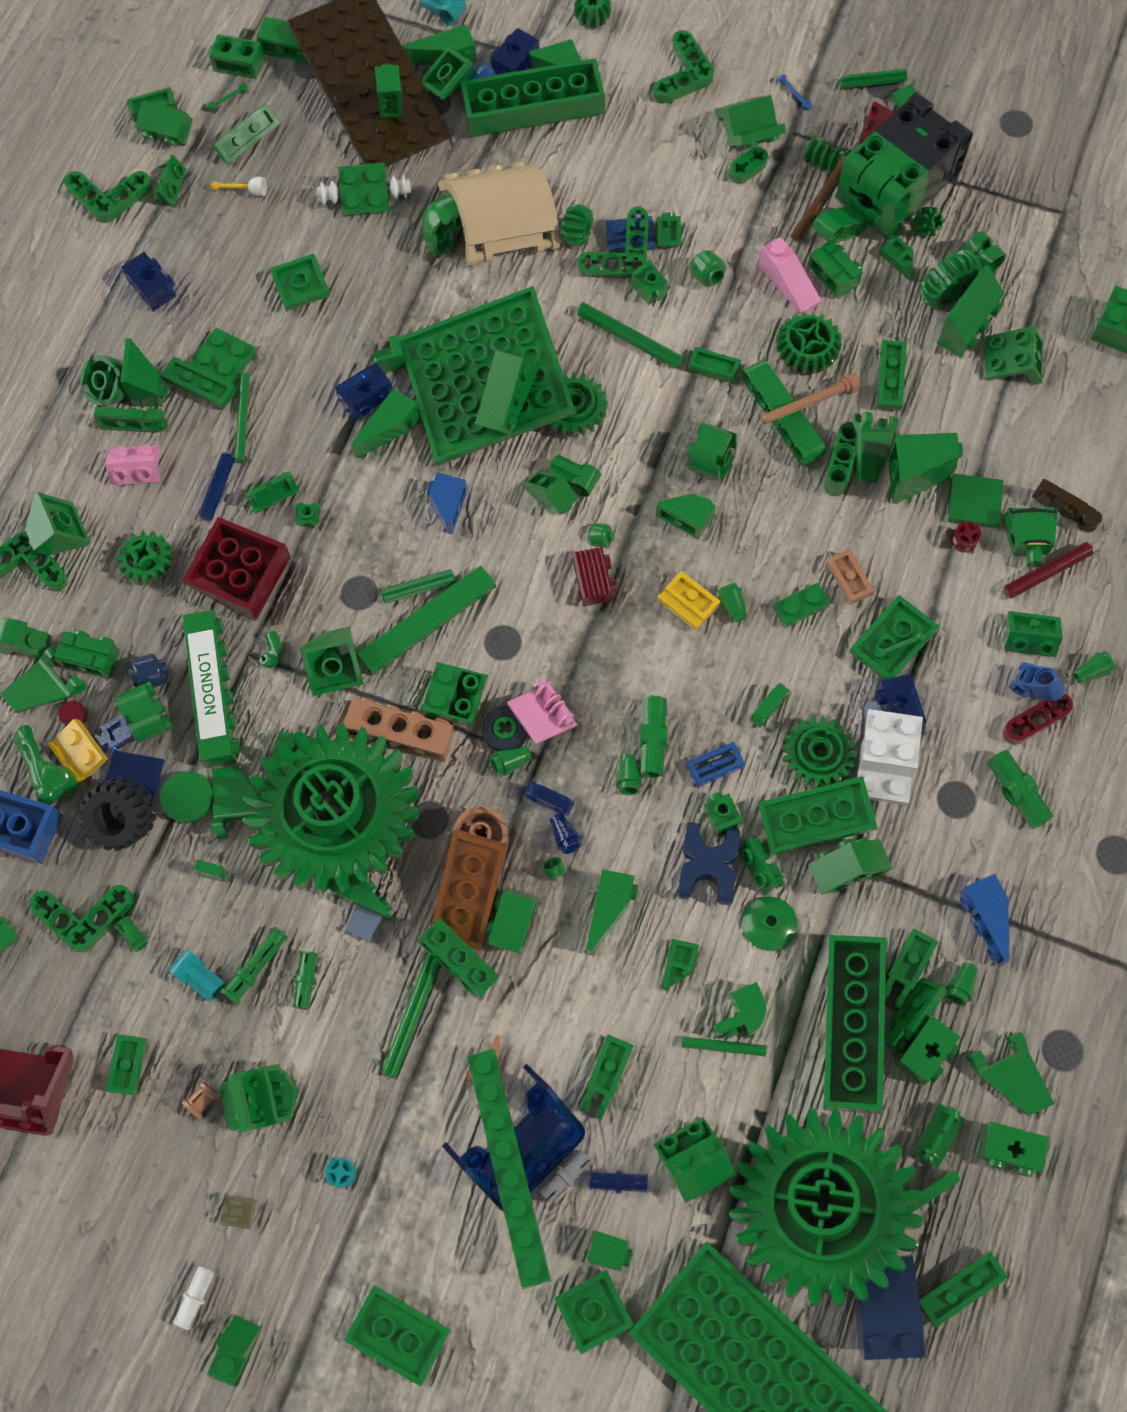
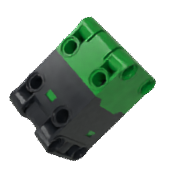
[835,92,974,239]

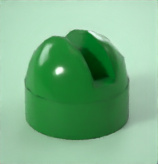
[541,857,565,881]

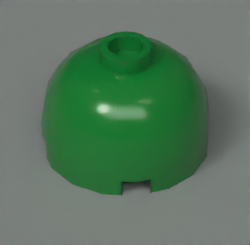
[80,355,127,405]

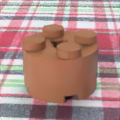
[454,806,509,850]

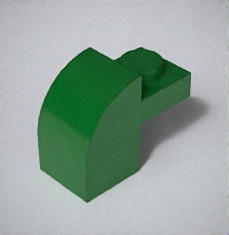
[0,618,49,659]
[712,982,766,1040]

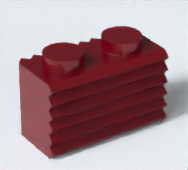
[572,546,617,607]

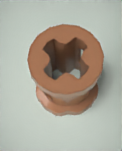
[181,1080,220,1119]

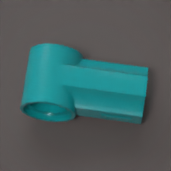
[419,0,467,26]
[168,948,226,1002]

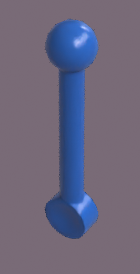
[778,74,812,111]

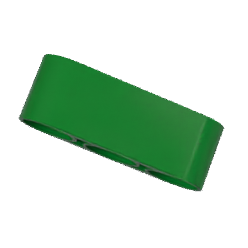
[812,205,869,244]
[824,422,857,496]

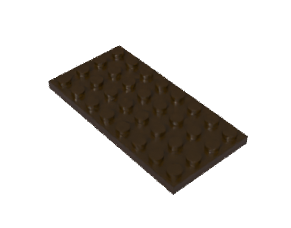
[287,0,450,167]

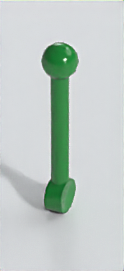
[206,83,248,111]
[875,632,926,659]

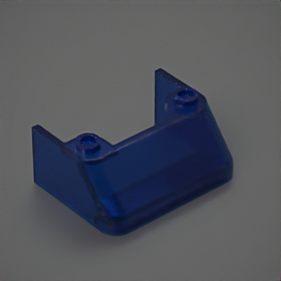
[442,1063,585,1211]

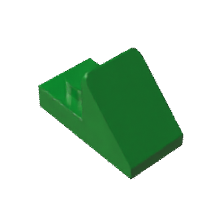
[207,1315,262,1387]

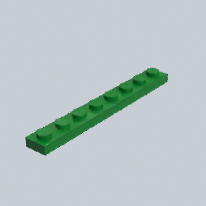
[467,1048,552,1290]

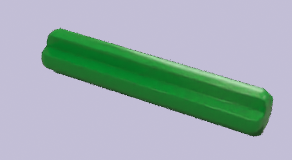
[840,69,908,89]
[381,569,455,603]

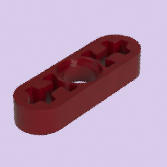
[1003,693,1073,745]

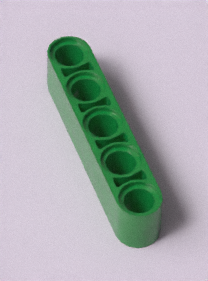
[741,359,826,466]

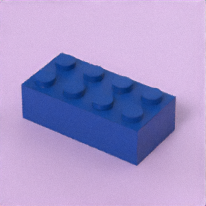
[0,790,63,864]

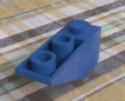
[960,874,1010,967]

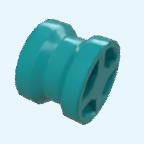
[325,1157,357,1188]

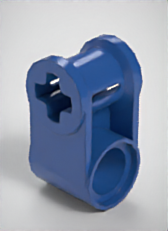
[1009,662,1065,701]

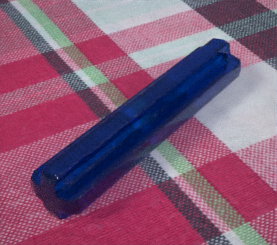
[198,452,234,521]

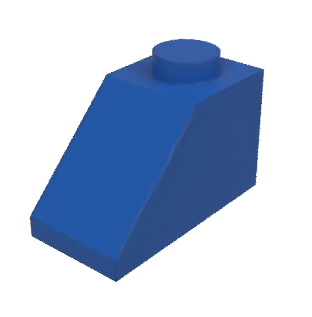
[427,472,467,534]

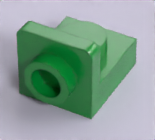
[656,212,681,247]

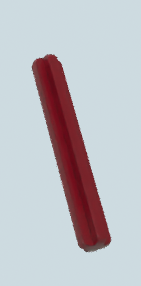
[1003,542,1094,599]

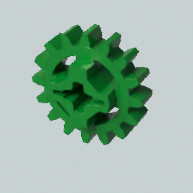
[116,530,174,585]

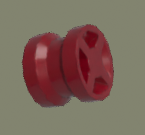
[952,521,981,553]

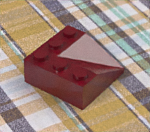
[182,517,291,621]

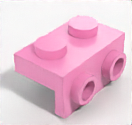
[105,444,161,485]

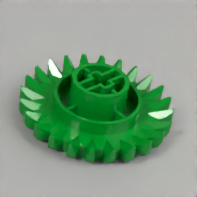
[242,723,420,893]
[729,1108,923,1307]

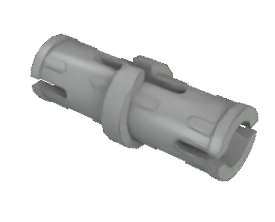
[538,1149,593,1203]

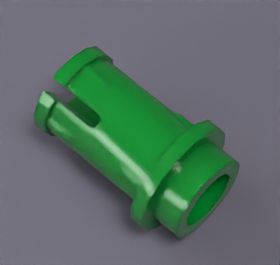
[115,916,149,952]

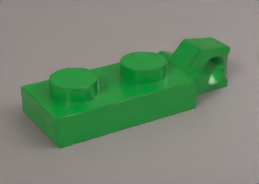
[885,978,948,1053]

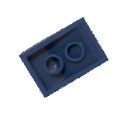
[855,1255,925,1360]

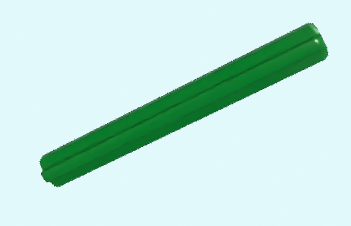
[577,302,683,368]
[382,953,440,1078]

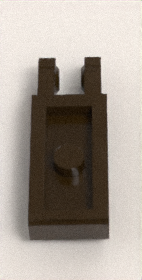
[1032,479,1103,532]

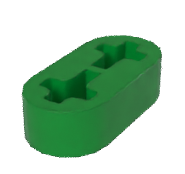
[729,147,768,184]
[749,683,791,728]

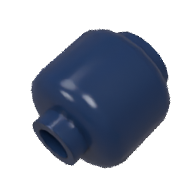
[127,653,169,688]

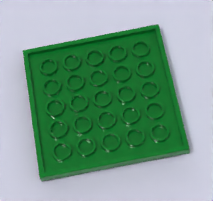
[398,286,577,466]

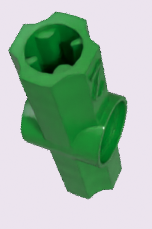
[640,695,668,778]
[986,749,1054,829]

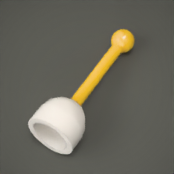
[210,177,267,196]

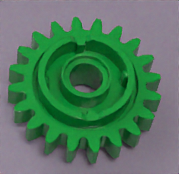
[547,372,608,438]
[782,716,857,788]

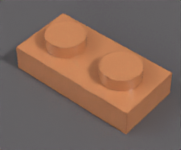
[826,549,874,605]

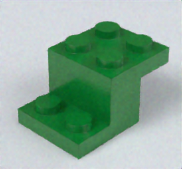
[715,95,787,149]

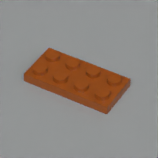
[431,829,508,950]

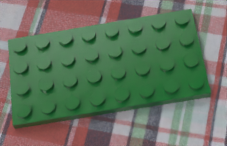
[628,1241,888,1412]

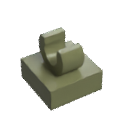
[220,1195,256,1229]

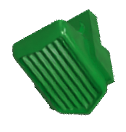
[220,1064,299,1133]

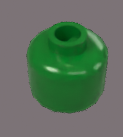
[690,250,726,287]

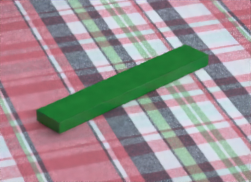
[357,565,496,675]

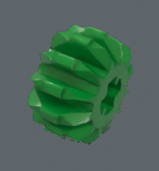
[574,0,611,29]
[560,204,594,247]

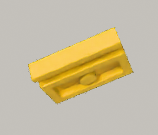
[657,571,721,631]
[48,719,108,784]

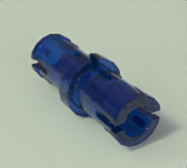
[589,1170,648,1194]

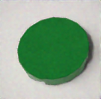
[160,771,213,824]

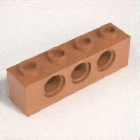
[344,698,455,763]

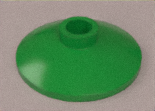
[742,896,798,951]

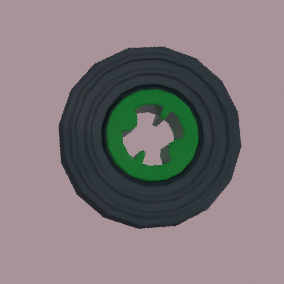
[481,706,528,751]

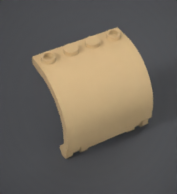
[438,161,560,266]

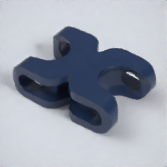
[678,822,740,906]

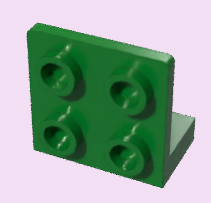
[985,326,1044,385]

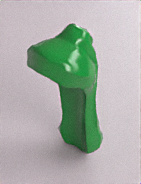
[12,725,78,805]

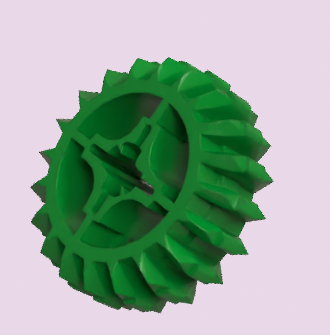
[919,250,982,309]
[776,311,842,375]

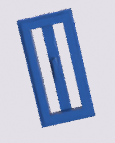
[686,742,745,788]

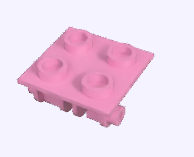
[507,679,577,744]

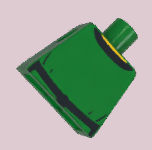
[1003,507,1058,567]

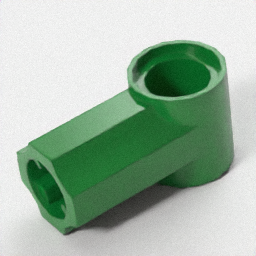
[548,454,601,497]

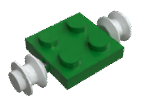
[317,163,411,216]

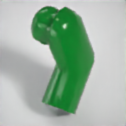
[260,631,284,668]

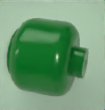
[588,523,615,548]

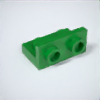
[1004,611,1063,657]

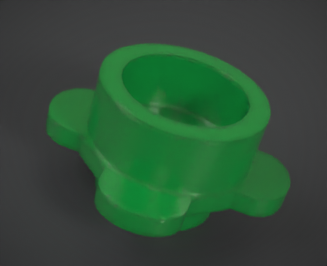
[295,502,320,527]

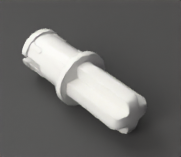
[173,1266,214,1330]

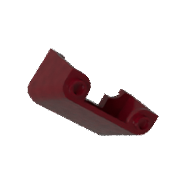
[0,1045,73,1136]

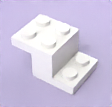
[856,709,923,806]

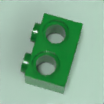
[209,34,264,79]
[375,64,403,118]

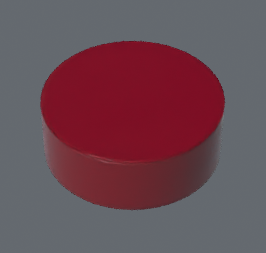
[59,701,87,726]

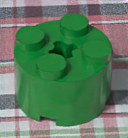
[687,423,738,481]
[115,681,173,744]

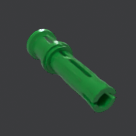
[219,927,288,1006]

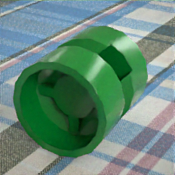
[961,231,1007,273]

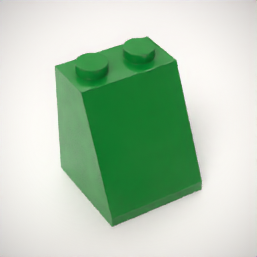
[887,433,963,504]

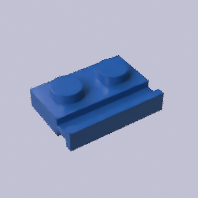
[605,216,656,253]

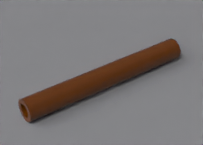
[790,156,847,243]

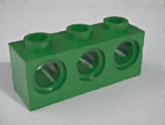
[417,918,500,999]

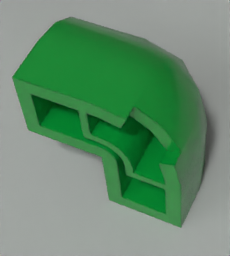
[422,193,463,258]

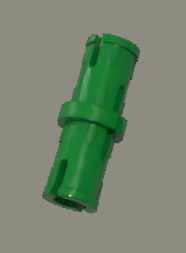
[292,951,318,1010]

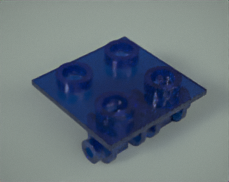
[98,750,165,803]

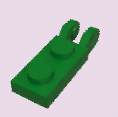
[94,407,168,432]
[885,928,938,1009]
[580,1034,634,1120]

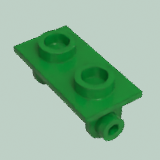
[152,154,186,207]
[244,471,300,514]
[738,837,785,896]
[912,1103,965,1169]

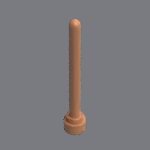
[761,373,860,424]

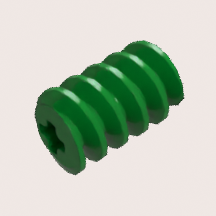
[803,135,849,175]

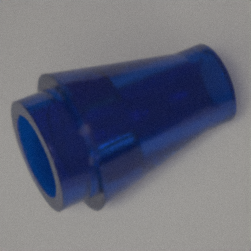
[549,813,582,854]

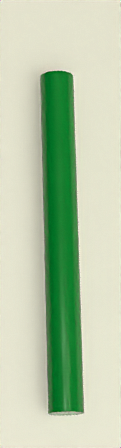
[234,373,250,464]

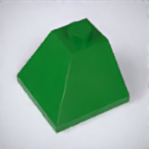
[421,46,475,100]
[121,338,168,407]
[25,492,90,555]
[300,626,364,696]

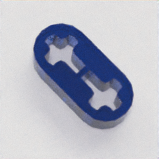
[523,782,575,816]

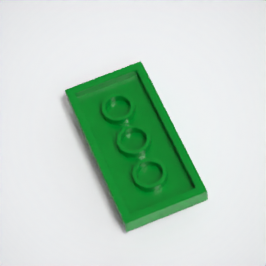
[758,776,878,856]

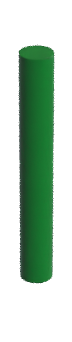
[681,1036,767,1057]

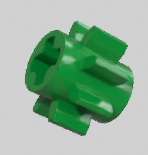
[913,207,944,236]

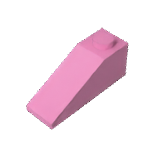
[759,237,821,314]

